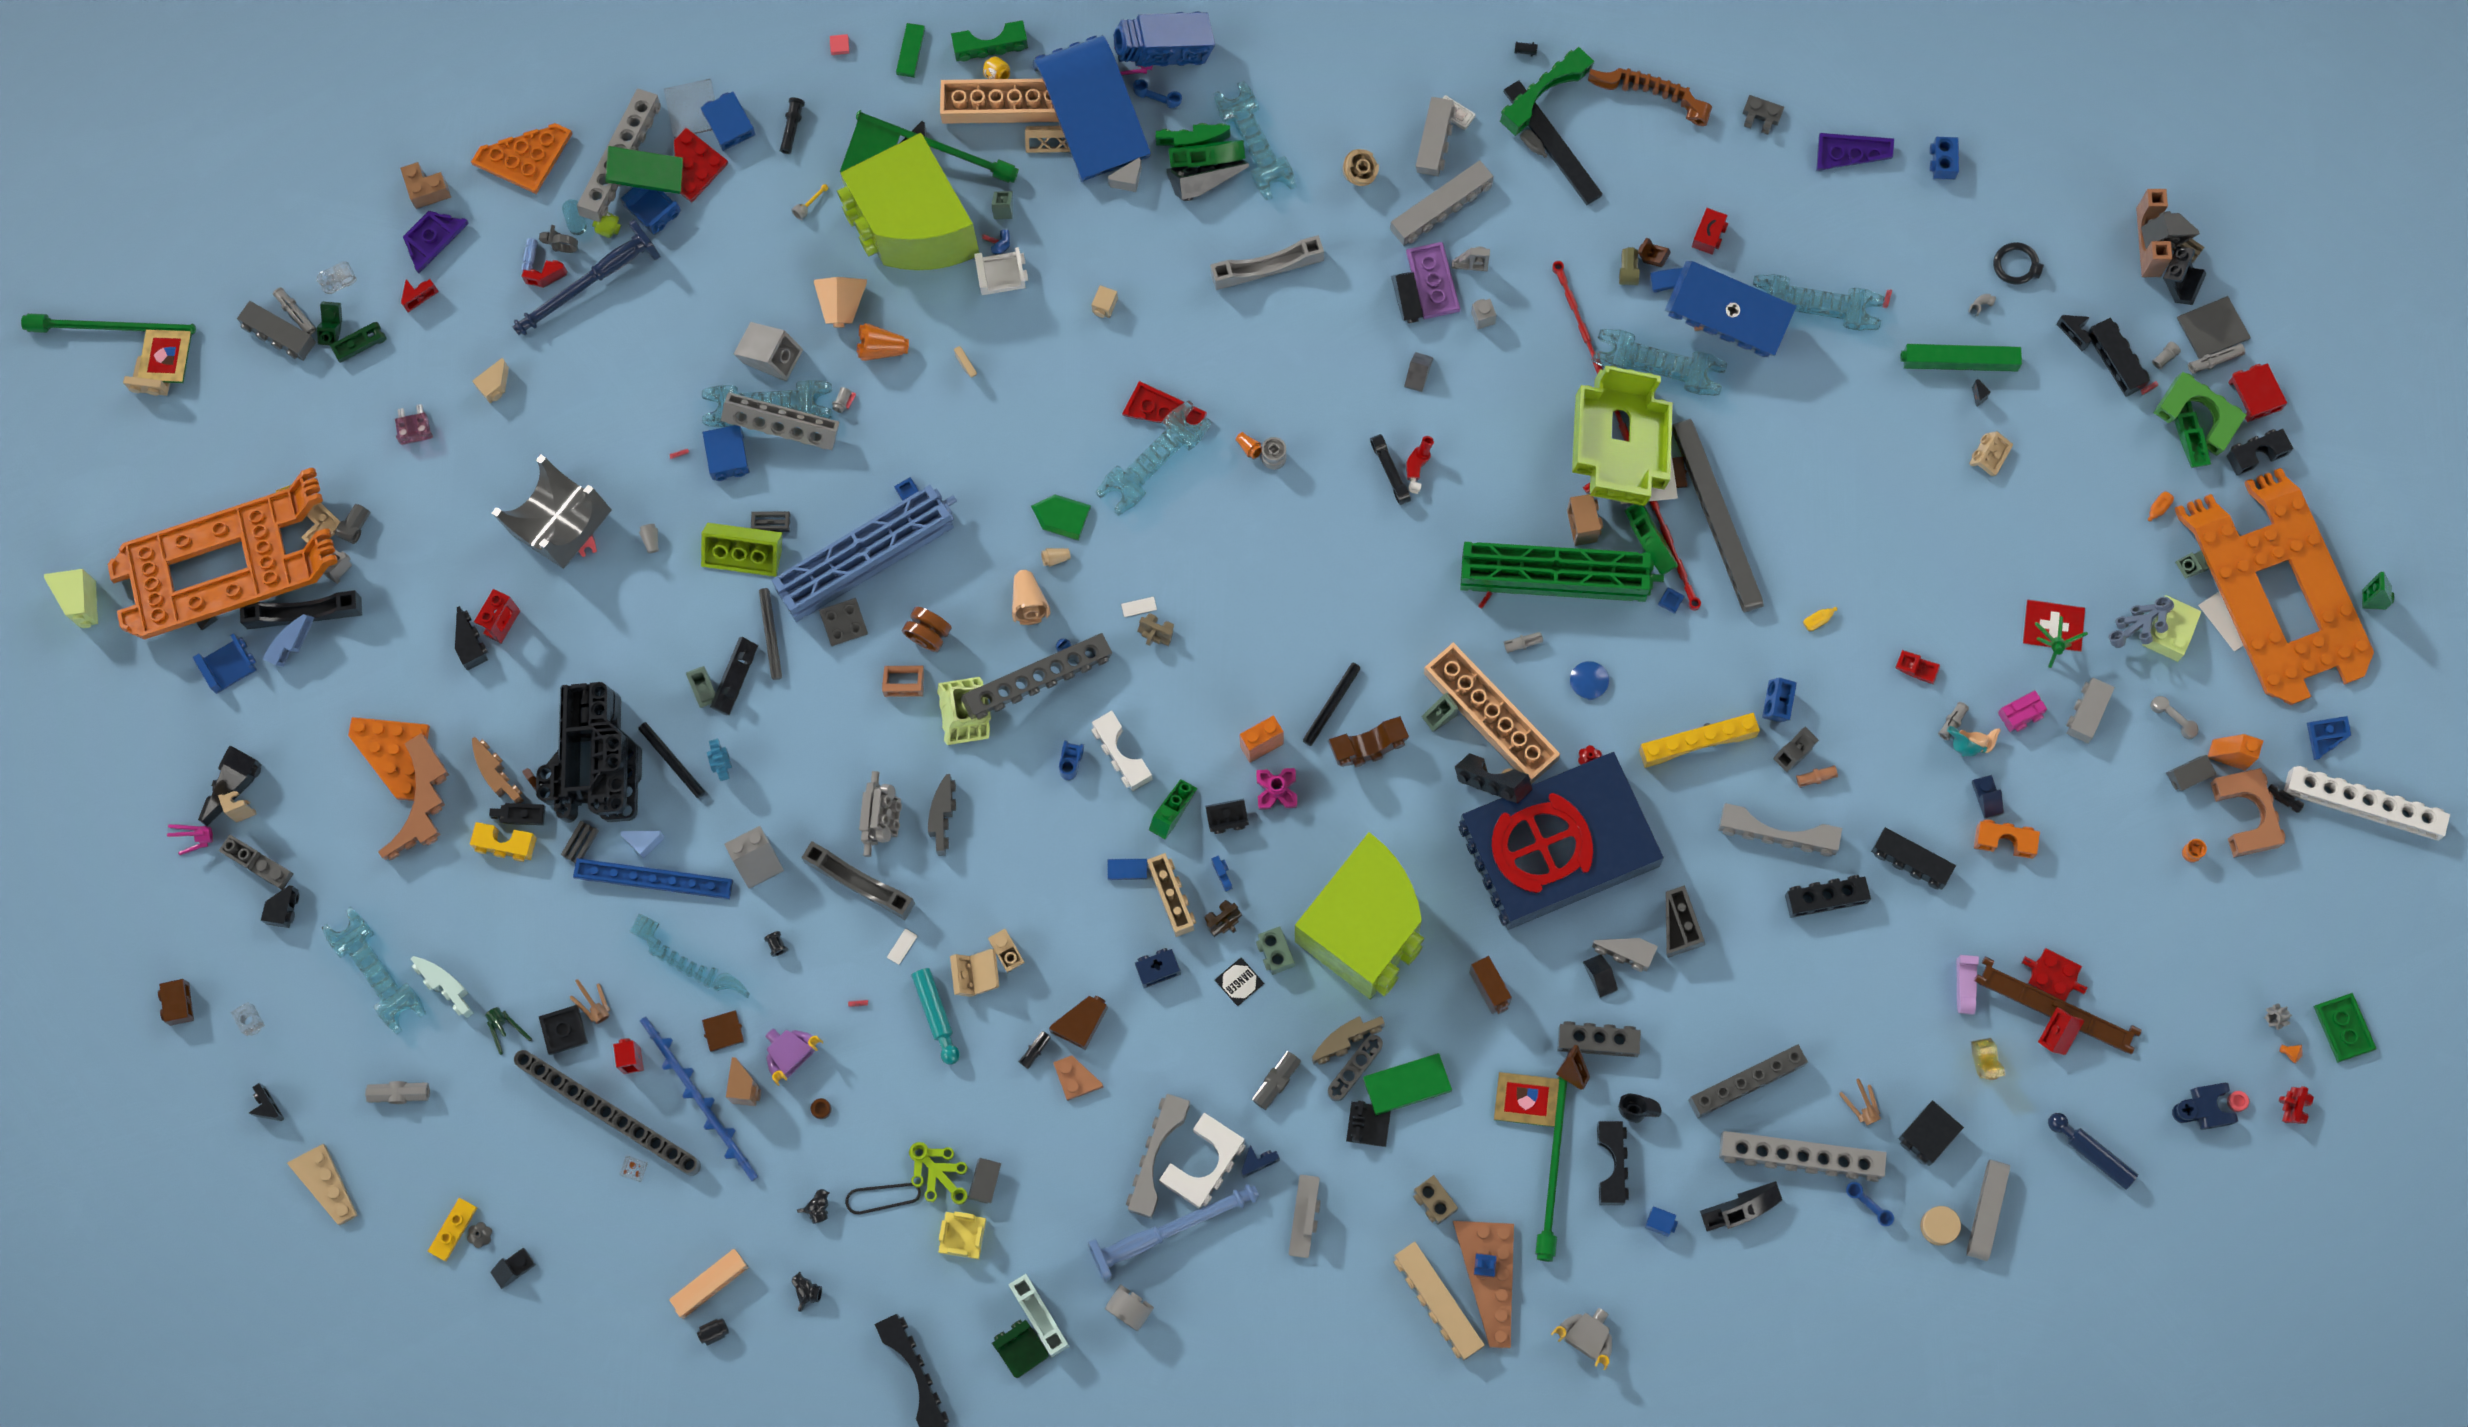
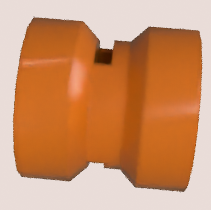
[2182,839,2207,862]

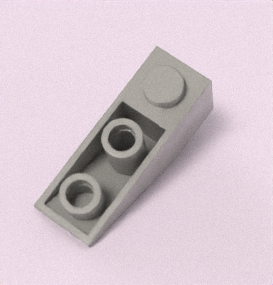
[1592,938,1658,972]

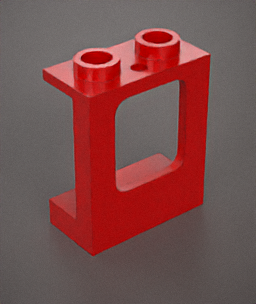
[474,589,520,644]

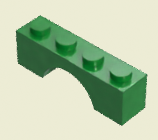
[951,20,1028,62]

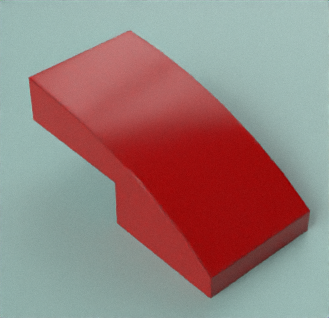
[1895,650,1940,685]

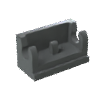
[2166,755,2216,791]
[968,1158,1001,1204]

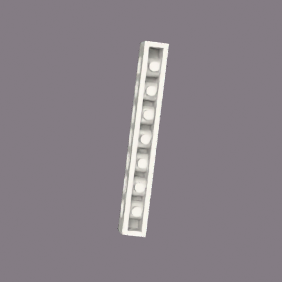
[2284,766,2450,841]

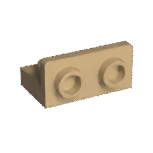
[1969,431,2013,476]

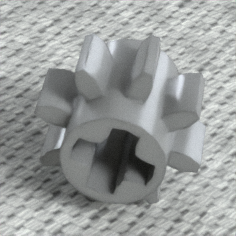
[2264,1003,2292,1030]

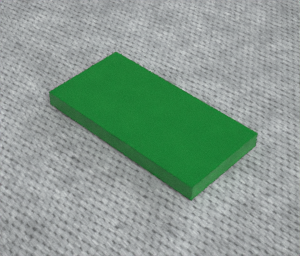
[605,146,683,194]
[1363,1053,1452,1116]

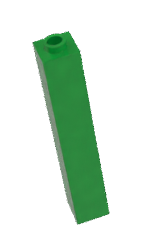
[1900,344,2022,372]

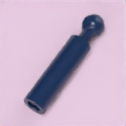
[2048,1113,2139,1190]

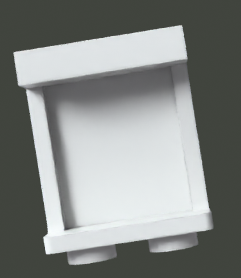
[974,247,1028,295]

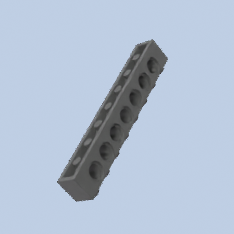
[961,633,1112,720]

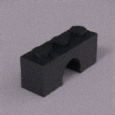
[2226,429,2294,476]

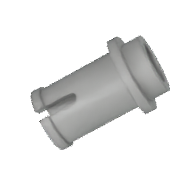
[832,387,852,413]

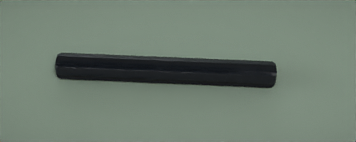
[1303,662,1360,746]
[638,722,705,798]

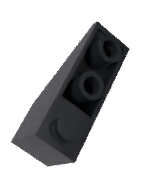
[455,606,488,671]

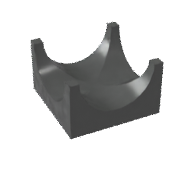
[492,455,612,569]

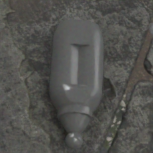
[1520,129,1547,158]

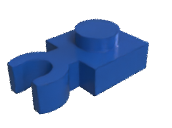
[1211,855,1233,892]

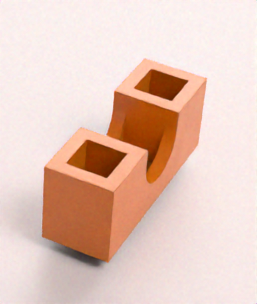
[1974,820,2040,859]

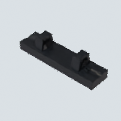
[710,637,759,715]

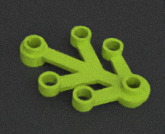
[909,1142,968,1205]

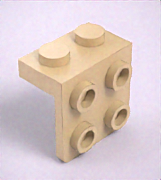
[123,356,170,396]
[950,949,999,997]

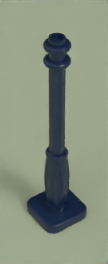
[512,219,661,336]

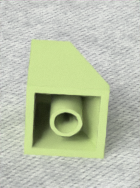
[44,569,98,628]

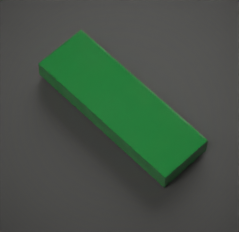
[896,23,925,78]

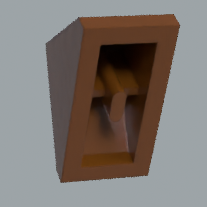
[1556,1045,1590,1090]

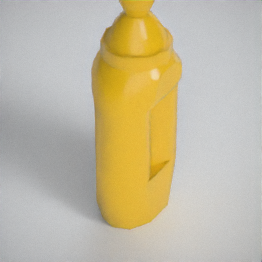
[1803,607,1838,632]

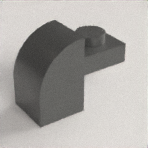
[1773,726,1819,772]

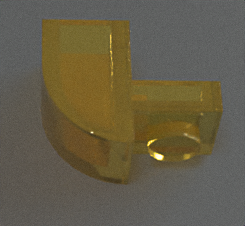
[1971,1038,2005,1080]

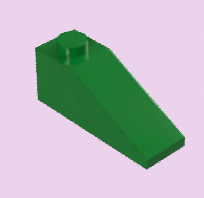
[2362,572,2395,610]

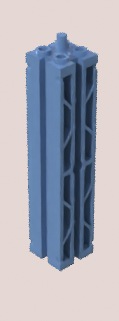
[771,485,957,622]

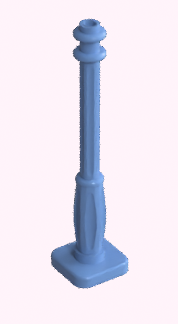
[1088,1184,1259,1282]

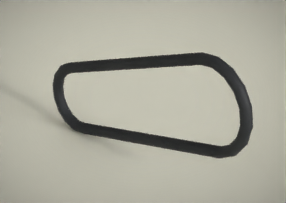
[845,1183,921,1214]

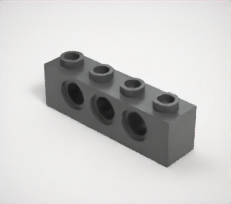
[1557,1021,1641,1057]

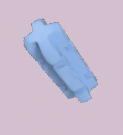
[521,238,538,272]

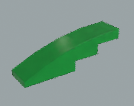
[2174,401,2211,468]

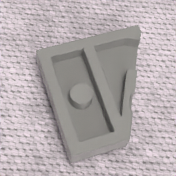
[1451,246,1490,271]

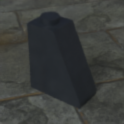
[1391,272,1423,323]

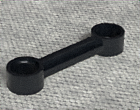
[1370,434,1411,505]

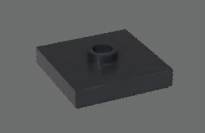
[538,1005,588,1055]

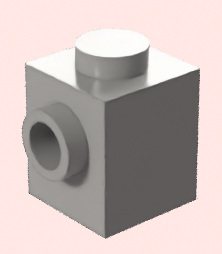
[1471,299,1496,330]

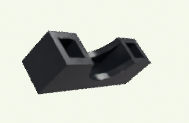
[1455,753,1533,804]
[1597,1121,1629,1205]

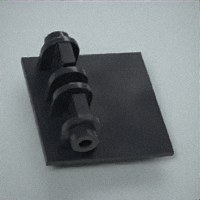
[1346,1101,1391,1147]

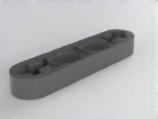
[1328,1035,1383,1101]

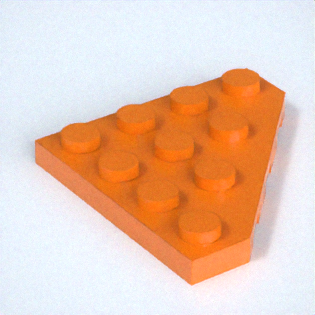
[471,123,573,194]
[348,717,430,801]

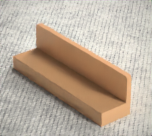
[669,1249,749,1319]

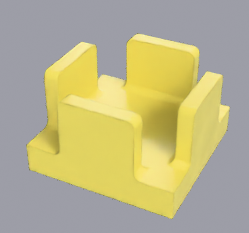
[938,1211,986,1259]

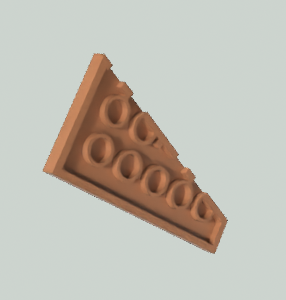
[1453,1221,1514,1348]

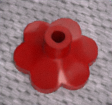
[1578,745,1602,765]

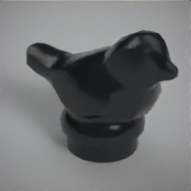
[797,1189,830,1224]
[792,1272,822,1312]

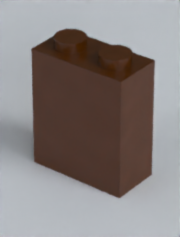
[1469,955,1512,1014]

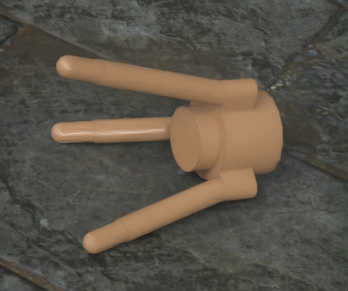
[570,979,611,1024]
[1839,1078,1881,1126]

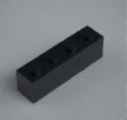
[2088,317,2150,397]
[1871,827,1956,890]

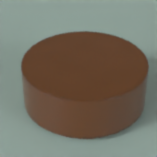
[811,1098,832,1119]

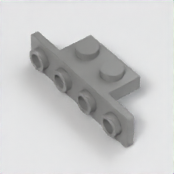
[1289,1175,1321,1258]

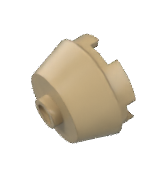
[1342,149,1379,186]

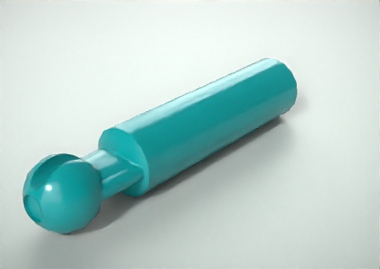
[911,968,960,1065]

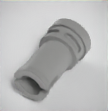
[2152,341,2181,369]

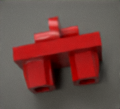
[2279,1086,2314,1124]

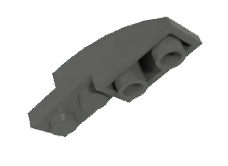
[928,774,956,856]
[218,835,294,890]

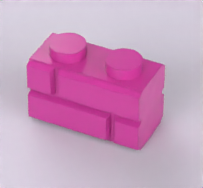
[1998,690,2047,732]

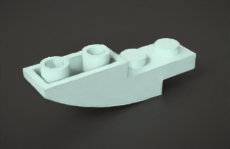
[410,956,474,1018]

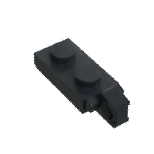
[489,803,546,825]

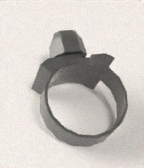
[539,225,578,253]

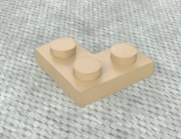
[301,503,340,543]

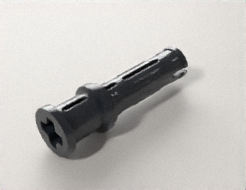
[779,97,805,154]

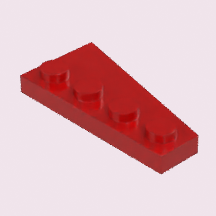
[1122,381,1207,431]

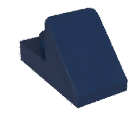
[1972,775,2004,819]
[1241,1145,1280,1178]

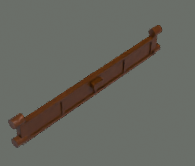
[1974,956,2142,1054]

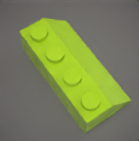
[701,522,783,577]

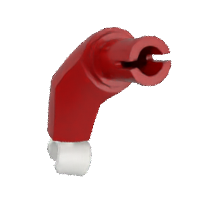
[1406,436,1434,494]

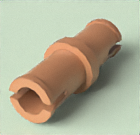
[1796,765,1838,788]

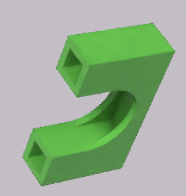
[2153,372,2246,456]

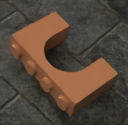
[2136,189,2172,277]
[2210,768,2285,858]

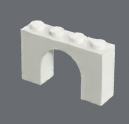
[1159,1113,1246,1209]

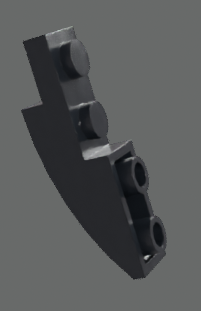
[1700,1181,1782,1231]

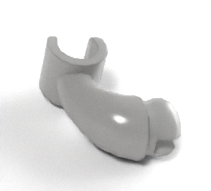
[1968,294,1996,316]

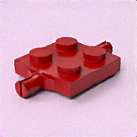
[2021,948,2088,1001]

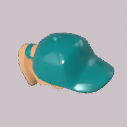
[1947,726,2001,757]

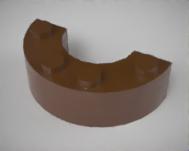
[1328,716,1409,767]

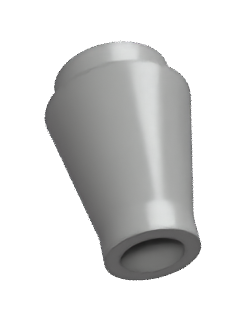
[639,524,659,553]

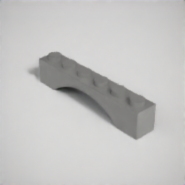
[1210,235,1324,290]
[1718,803,1842,856]
[1126,1094,1190,1219]

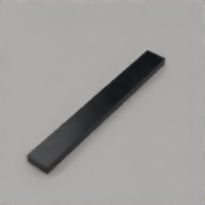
[1503,80,1603,206]

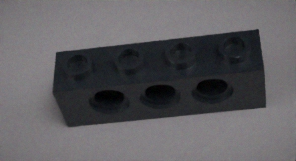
[1785,875,1871,918]

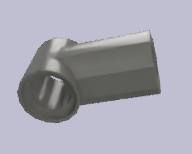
[335,504,371,544]

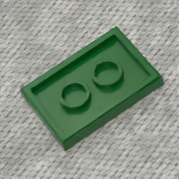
[2313,993,2377,1063]

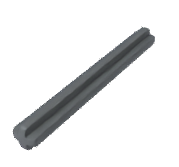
[759,588,782,680]

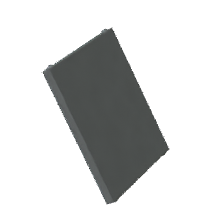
[2177,296,2251,359]

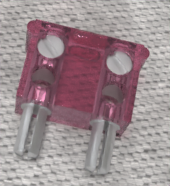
[395,404,433,445]

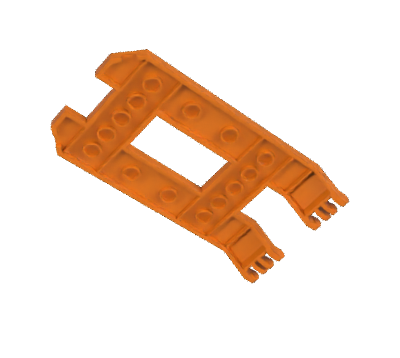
[107,468,338,640]
[2175,468,2374,705]

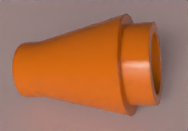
[1235,432,1262,459]

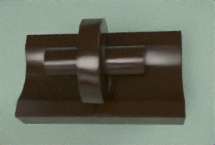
[1204,900,1242,937]

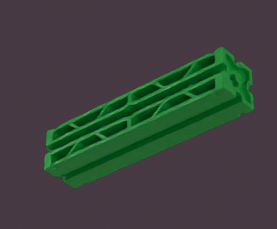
[1460,541,1664,602]

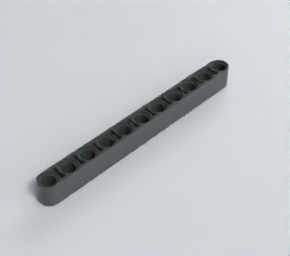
[1672,419,1763,613]
[514,1050,701,1176]

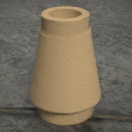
[1041,548,1071,567]

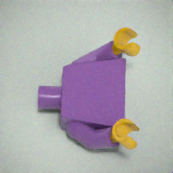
[765,1028,823,1086]

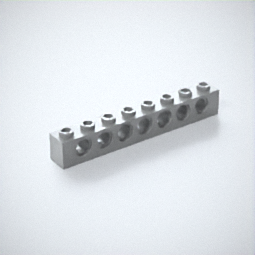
[577,88,661,222]
[1719,1131,1887,1182]

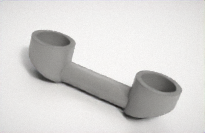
[2150,696,2199,739]

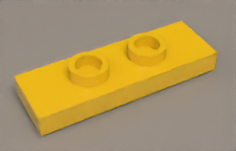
[427,1198,478,1262]

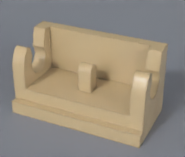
[218,791,257,823]

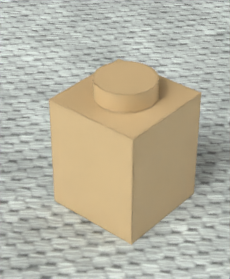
[1091,285,1118,318]

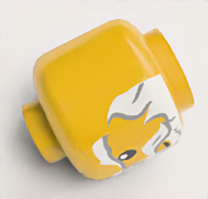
[983,56,1010,79]

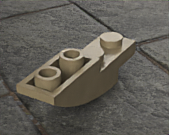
[1312,1016,1385,1065]

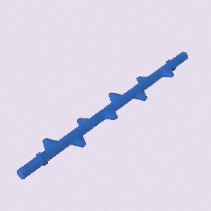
[640,1017,758,1181]

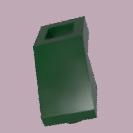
[317,301,342,346]

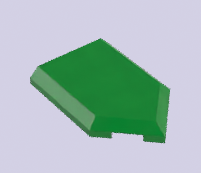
[1031,494,1091,541]

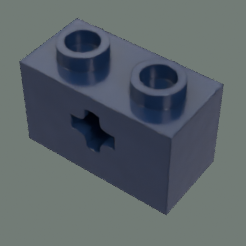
[1135,948,1181,988]

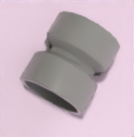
[1262,437,1286,470]

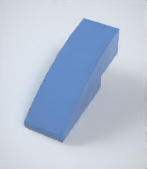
[262,614,314,667]

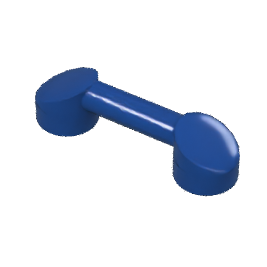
[1133,79,1182,108]
[1846,1182,1894,1226]

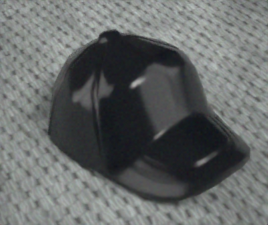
[1618,1093,1662,1123]

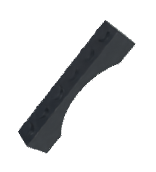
[240,590,362,630]
[874,1314,950,1427]

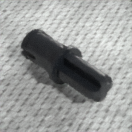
[1018,1031,1051,1069]

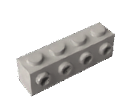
[1416,97,1457,176]

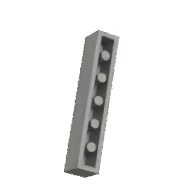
[1390,160,1494,246]

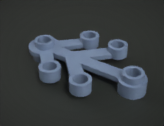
[2109,596,2174,648]

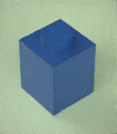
[1645,1206,1678,1237]

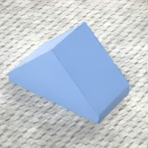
[621,831,664,859]

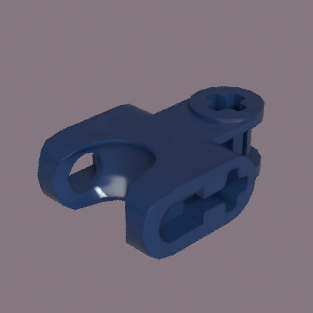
[2172,1082,2238,1130]

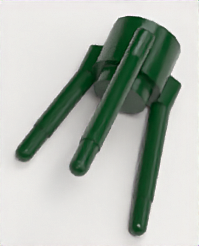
[485,1007,532,1055]

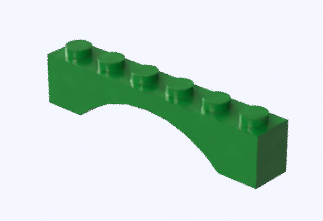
[1499,47,1594,136]

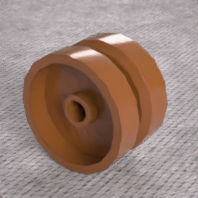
[901,606,952,652]

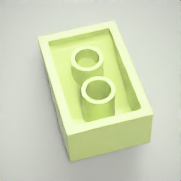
[2142,595,2201,662]

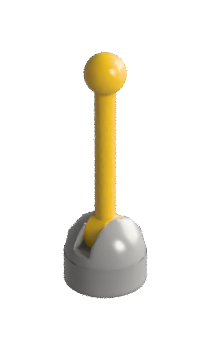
[791,184,828,220]

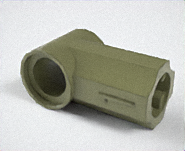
[1619,247,1640,286]

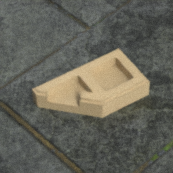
[954,346,977,378]

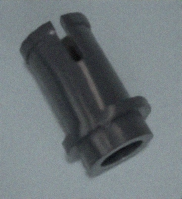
[1514,41,1538,57]

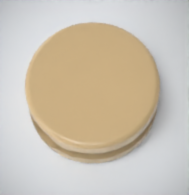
[1920,1206,1961,1246]

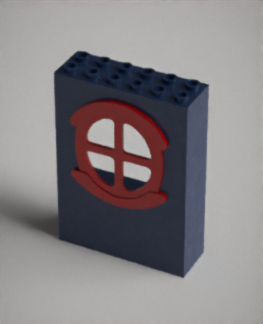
[1458,752,1664,930]

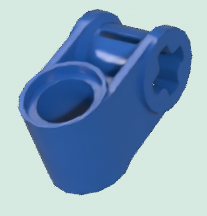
[1059,740,1084,780]

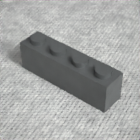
[237,301,316,361]

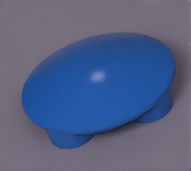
[1570,661,1609,700]

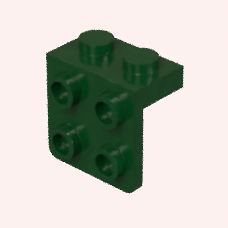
[992,1319,1049,1378]

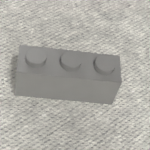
[2066,678,2115,743]

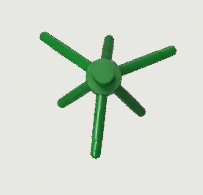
[2035,616,2088,668]

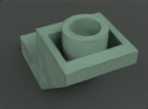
[2175,550,2209,579]

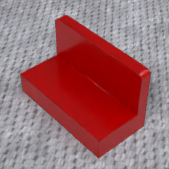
[2038,1007,2084,1055]

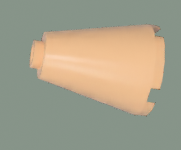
[1012,570,1051,625]

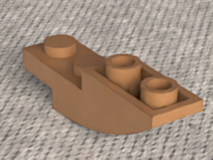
[472,737,524,804]

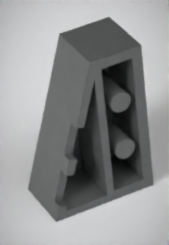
[1666,885,1705,958]

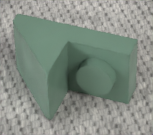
[686,666,716,708]

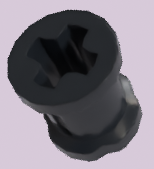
[764,931,788,957]

